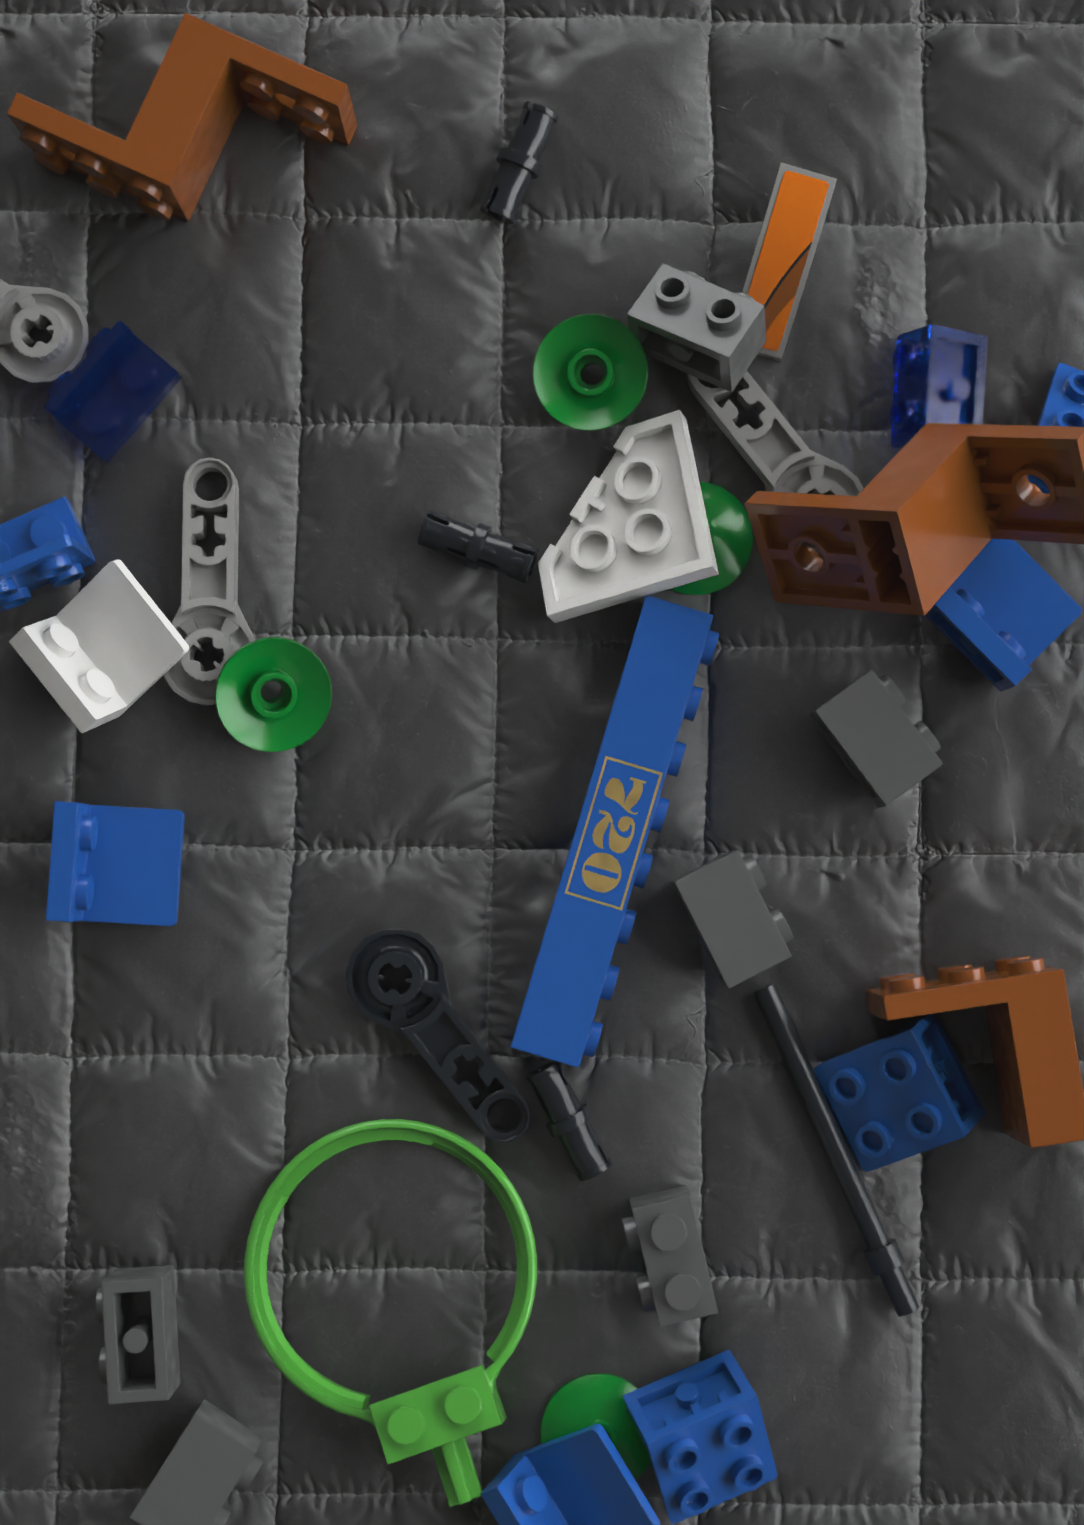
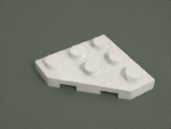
[538,410,719,623]

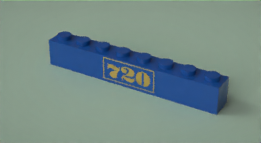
[511,595,719,1068]

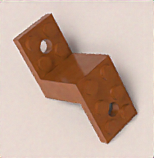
[7,12,358,222]
[745,423,1084,616]
[865,955,1084,1148]

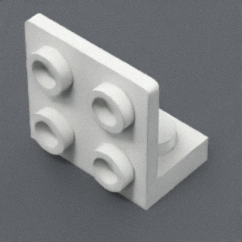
[9,559,189,733]

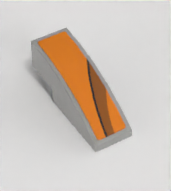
[742,162,837,361]

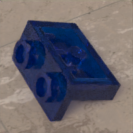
[44,321,182,463]
[889,324,988,449]

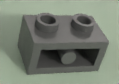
[627,264,766,392]
[808,669,943,808]
[671,850,794,989]
[622,1185,718,1327]
[96,1265,181,1404]
[130,1399,263,1525]

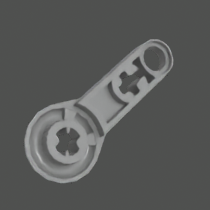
[0,279,89,384]
[687,371,864,555]
[163,457,255,705]

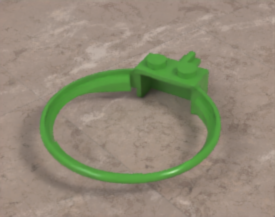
[244,1119,537,1507]

